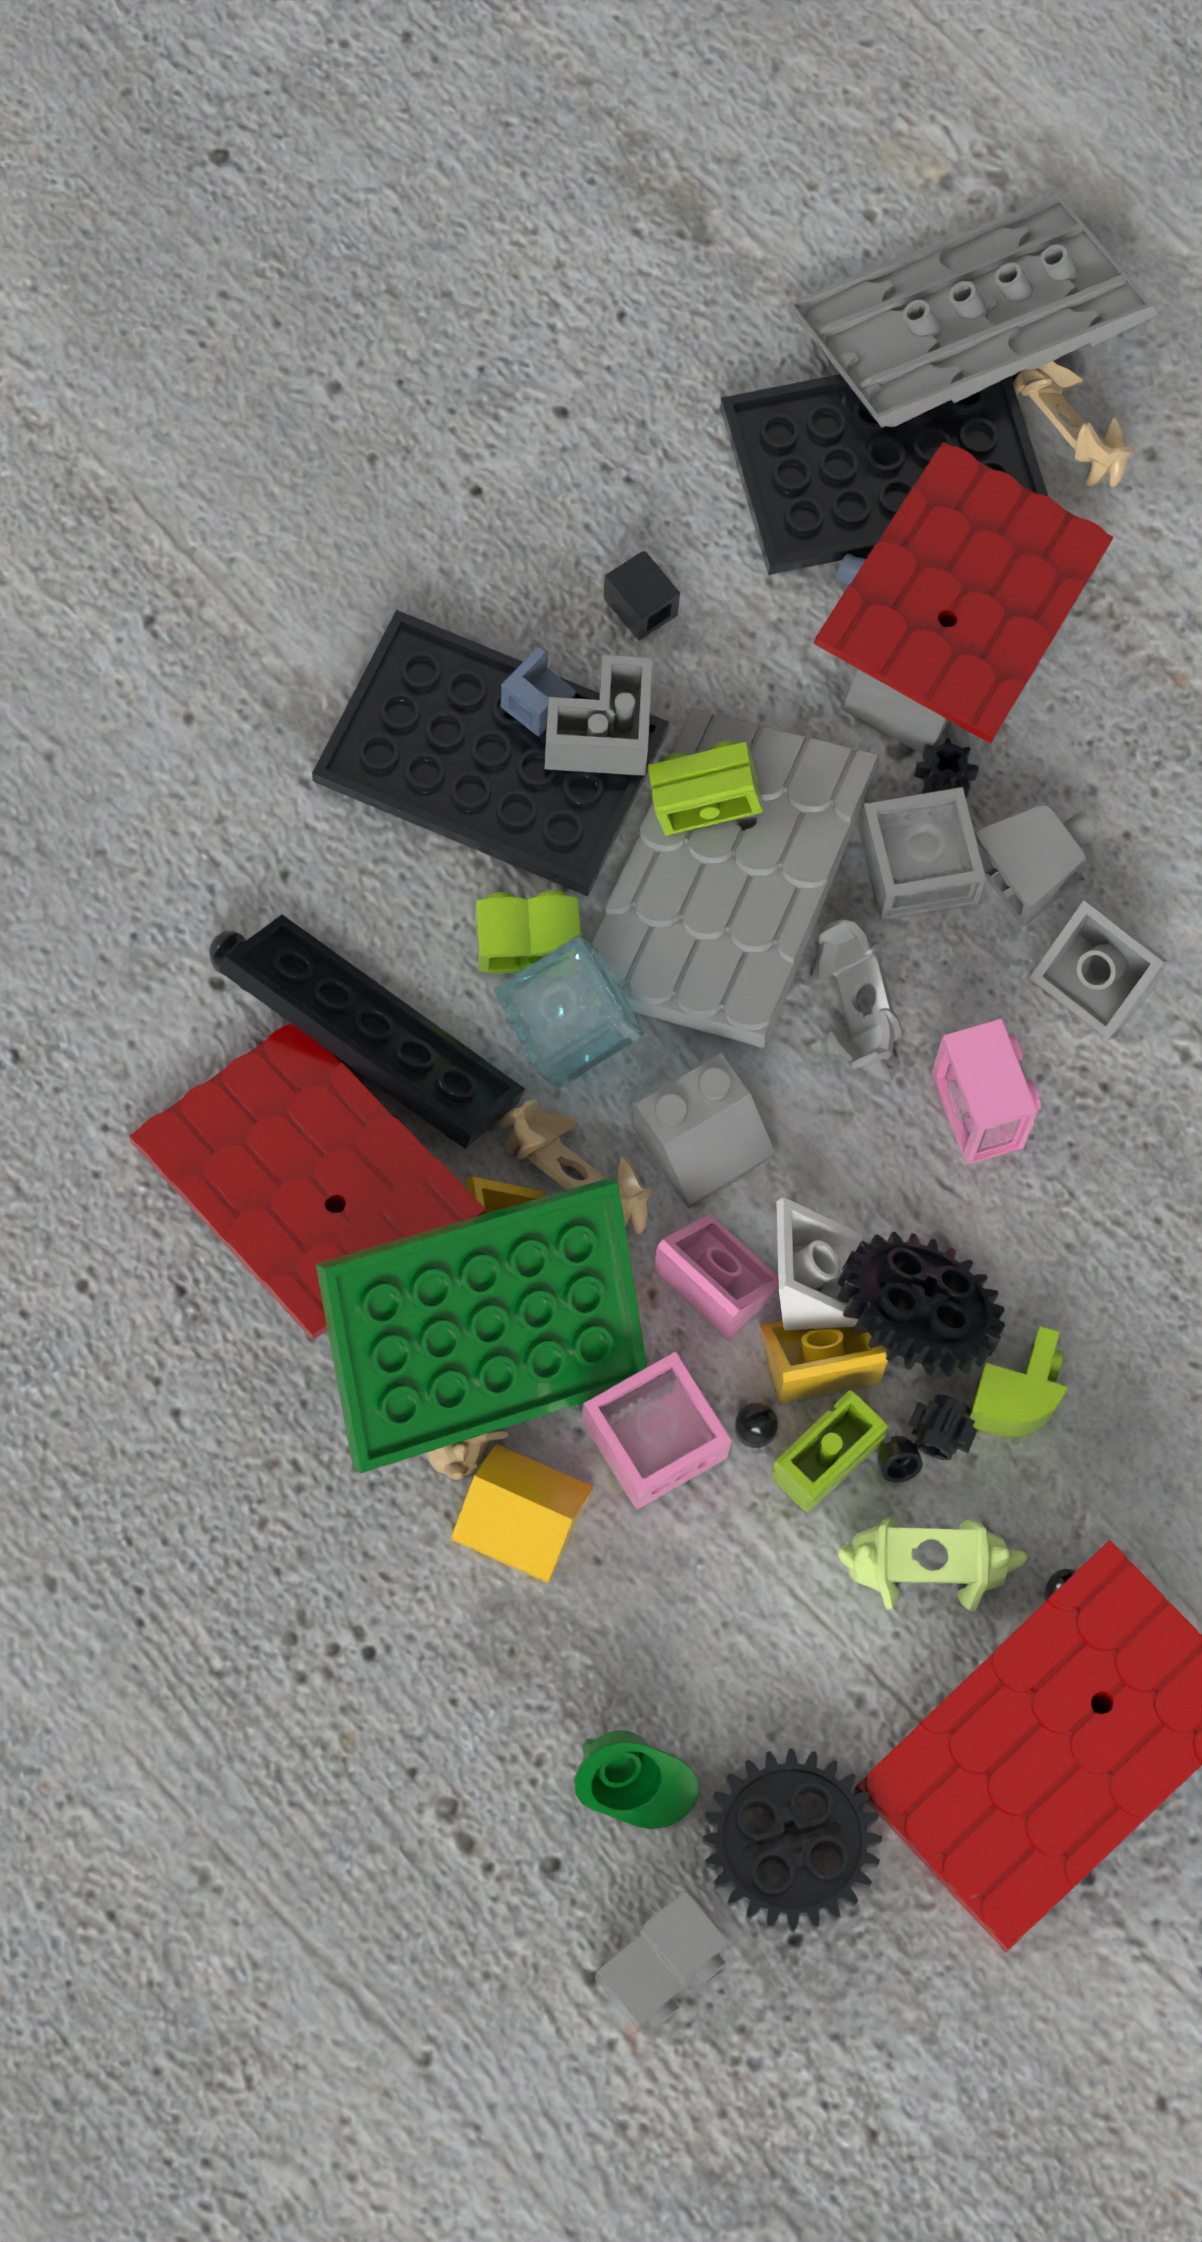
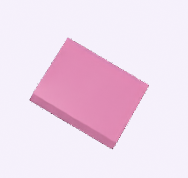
[653,1213,779,1340]

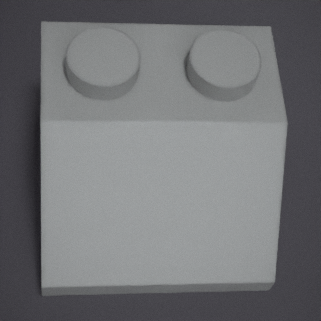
[632,1052,775,1208]

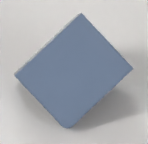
[501,645,576,737]

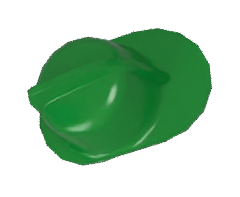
[574,1730,699,1829]

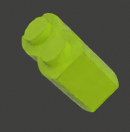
[475,890,582,974]

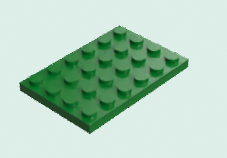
[316,1178,647,1473]

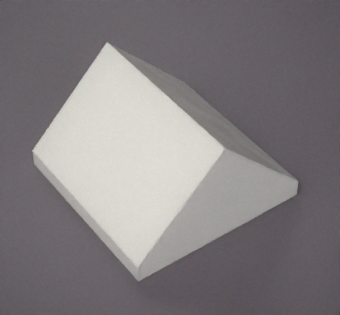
[776,1197,862,1331]

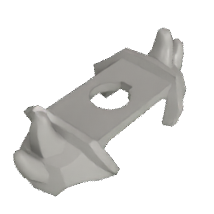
[810,917,903,1082]

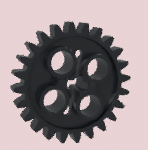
[837,1232,1005,1377]
[702,1748,882,1932]

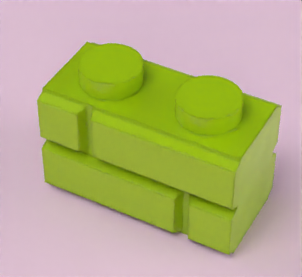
[648,741,764,836]
[770,1390,888,1514]

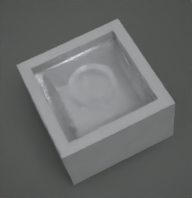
[858,787,986,920]

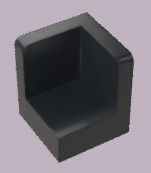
[603,551,680,641]

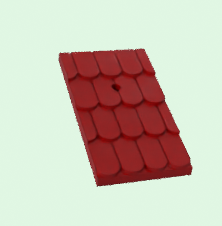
[813,442,1114,755]
[129,1023,486,1340]
[855,1540,1202,1953]

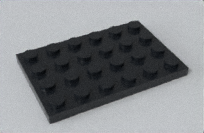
[720,374,1049,575]
[312,610,669,896]

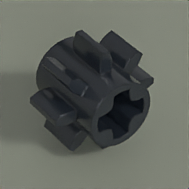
[914,738,979,798]
[908,1394,978,1460]

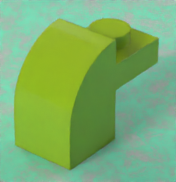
[969,1326,1068,1437]

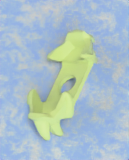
[837,1517,1028,1611]

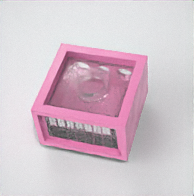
[931,1018,1041,1165]
[582,1351,732,1510]

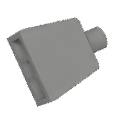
[974,804,1097,927]

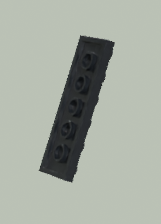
[219,914,525,1149]

